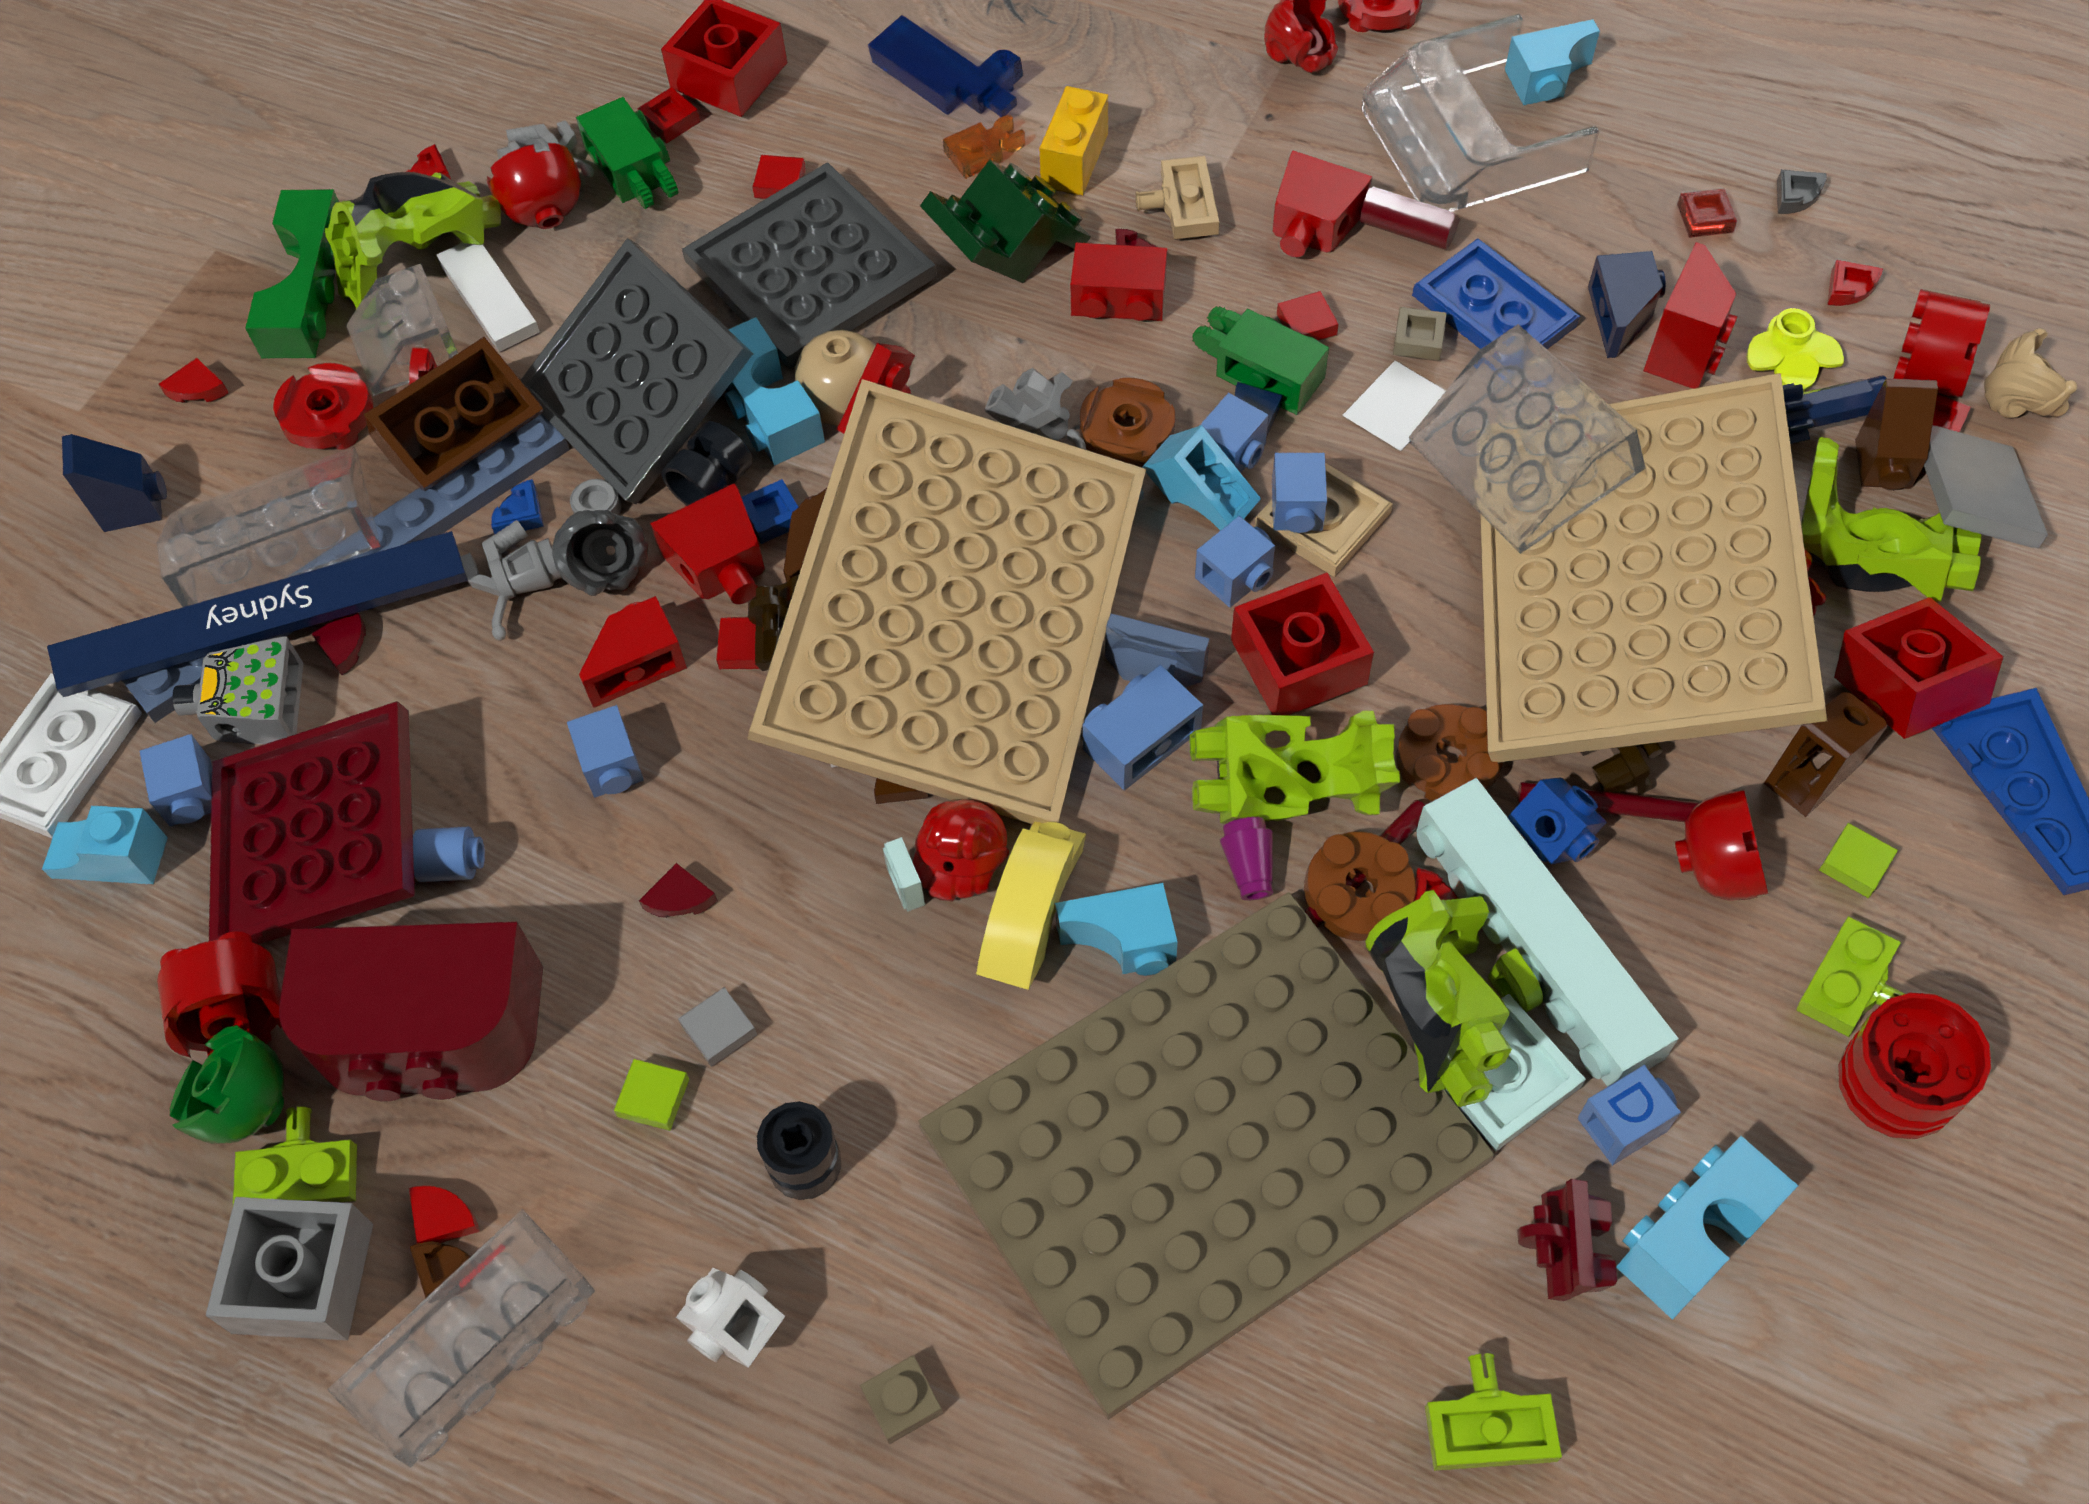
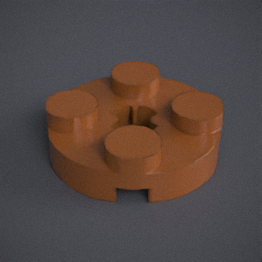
[1080,378,1175,468]
[1396,704,1503,802]
[1304,832,1416,941]

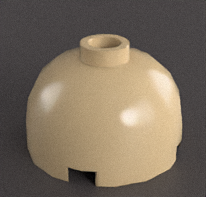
[795,329,875,426]

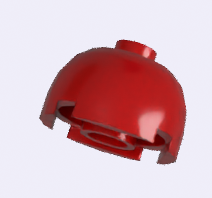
[486,143,581,229]
[1675,790,1768,901]

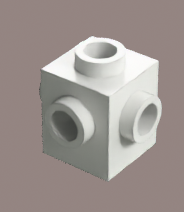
[676,1268,785,1368]

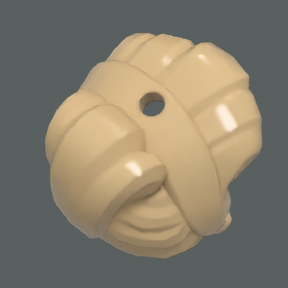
[1984,328,2077,418]

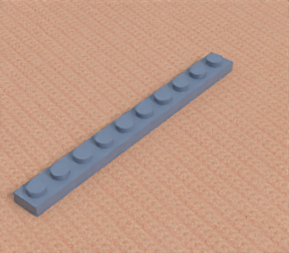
[122,414,570,723]

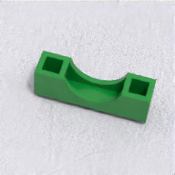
[245,189,339,359]

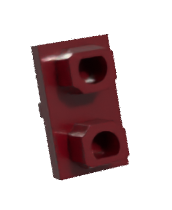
[1517,1179,1617,1302]

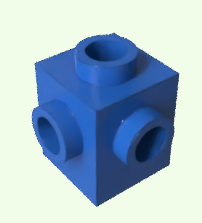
[1507,777,1607,864]

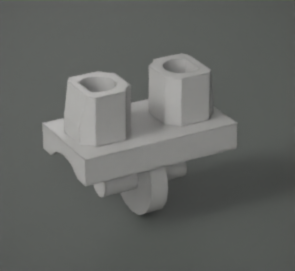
[985,368,1073,441]

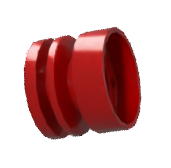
[1838,992,1991,1139]

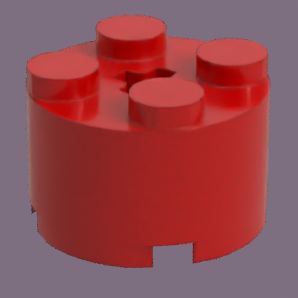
[1893,289,1990,397]
[157,931,282,1058]

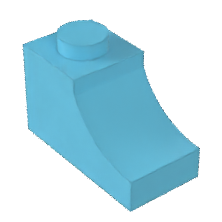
[1505,19,1600,105]
[1142,425,1261,531]
[42,806,168,884]
[1055,883,1178,976]

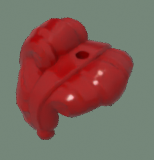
[1264,0,1338,73]
[913,799,1009,902]

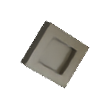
[1393,307,1446,361]
[860,1355,943,1445]

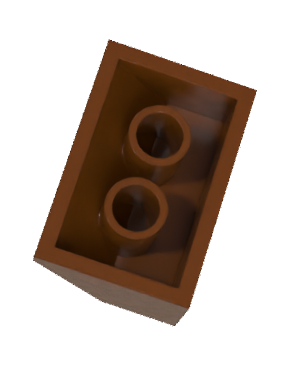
[364,337,544,491]

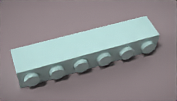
[1416,778,1679,1087]

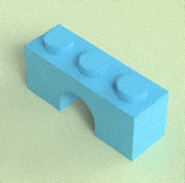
[725,317,825,466]
[1616,1136,1798,1320]

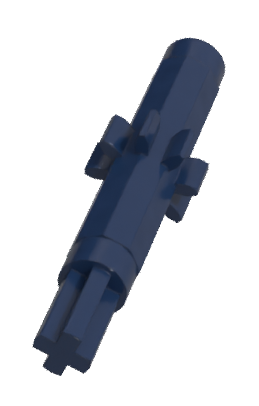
[1783,375,1886,445]

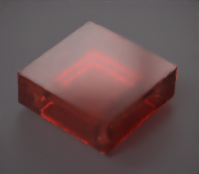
[1677,188,1737,238]

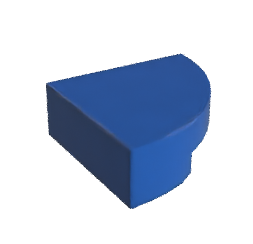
[491,479,544,534]

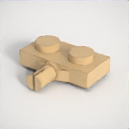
[1135,156,1219,239]

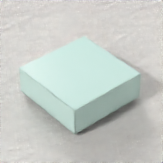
[883,837,925,912]

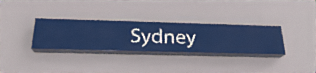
[47,531,468,697]

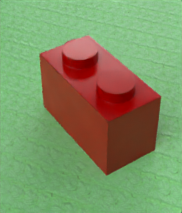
[1070,243,1167,321]

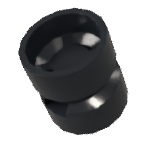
[661,421,753,506]
[757,1101,842,1200]

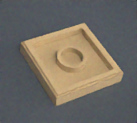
[1255,463,1393,577]

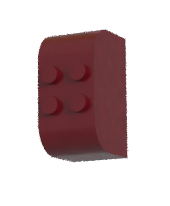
[279,921,543,1102]

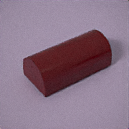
[1360,186,1460,250]

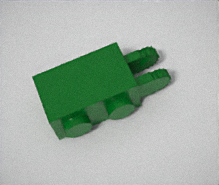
[576,97,679,209]
[1192,306,1329,415]

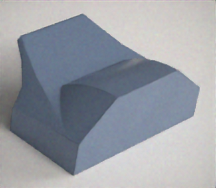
[1105,613,1210,688]

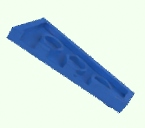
[1932,688,2089,895]

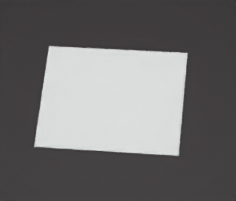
[1343,361,1453,451]

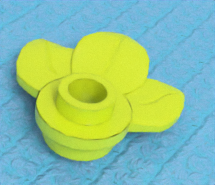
[1746,308,1844,392]

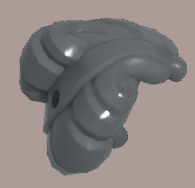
[552,510,648,596]

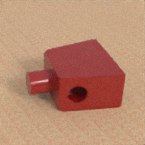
[1272,150,1373,258]
[650,483,765,605]

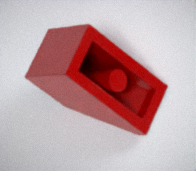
[579,596,687,708]

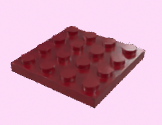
[209,701,415,945]

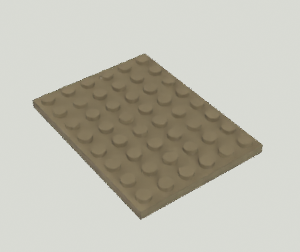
[918,892,1495,1420]

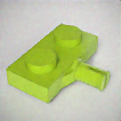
[1796,916,1905,1037]
[233,1107,357,1204]
[1425,1353,1562,1471]

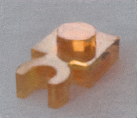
[943,115,1025,179]

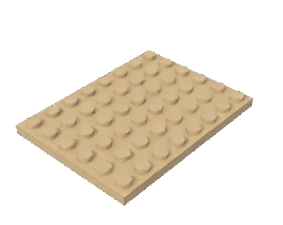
[1478,373,1827,762]
[748,379,1146,824]

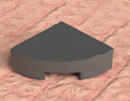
[1777,169,1827,214]

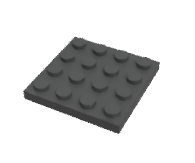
[682,162,937,369]
[521,238,754,505]

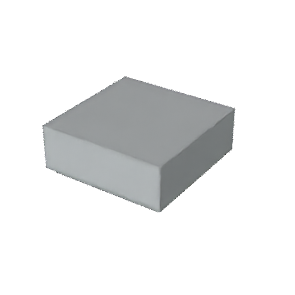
[678,987,757,1067]

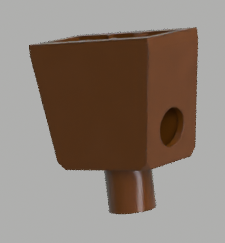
[1764,692,1887,817]

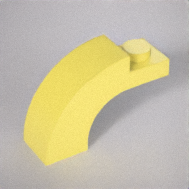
[976,821,1086,990]

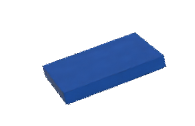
[1412,238,1580,375]

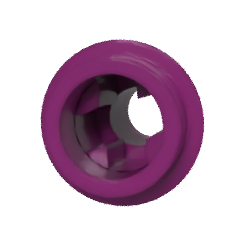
[1220,817,1273,901]

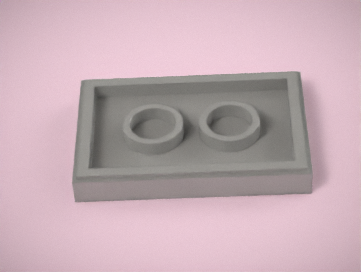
[1924,425,2048,548]

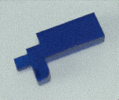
[868,15,1024,118]

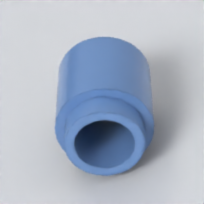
[413,826,485,882]

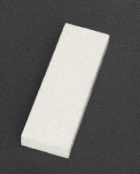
[436,243,540,352]

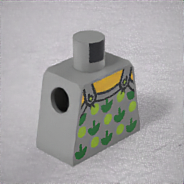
[172,636,303,744]

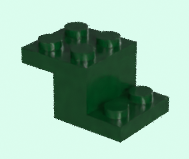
[920,159,1091,283]

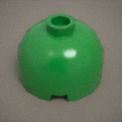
[170,1025,285,1144]

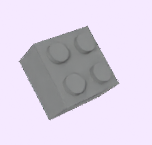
[205,1197,373,1341]

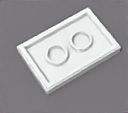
[0,673,142,838]

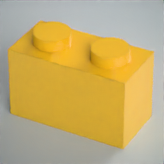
[1039,86,1108,196]

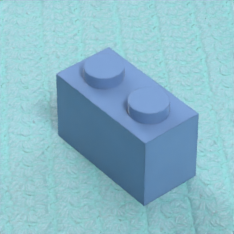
[1082,665,1203,791]

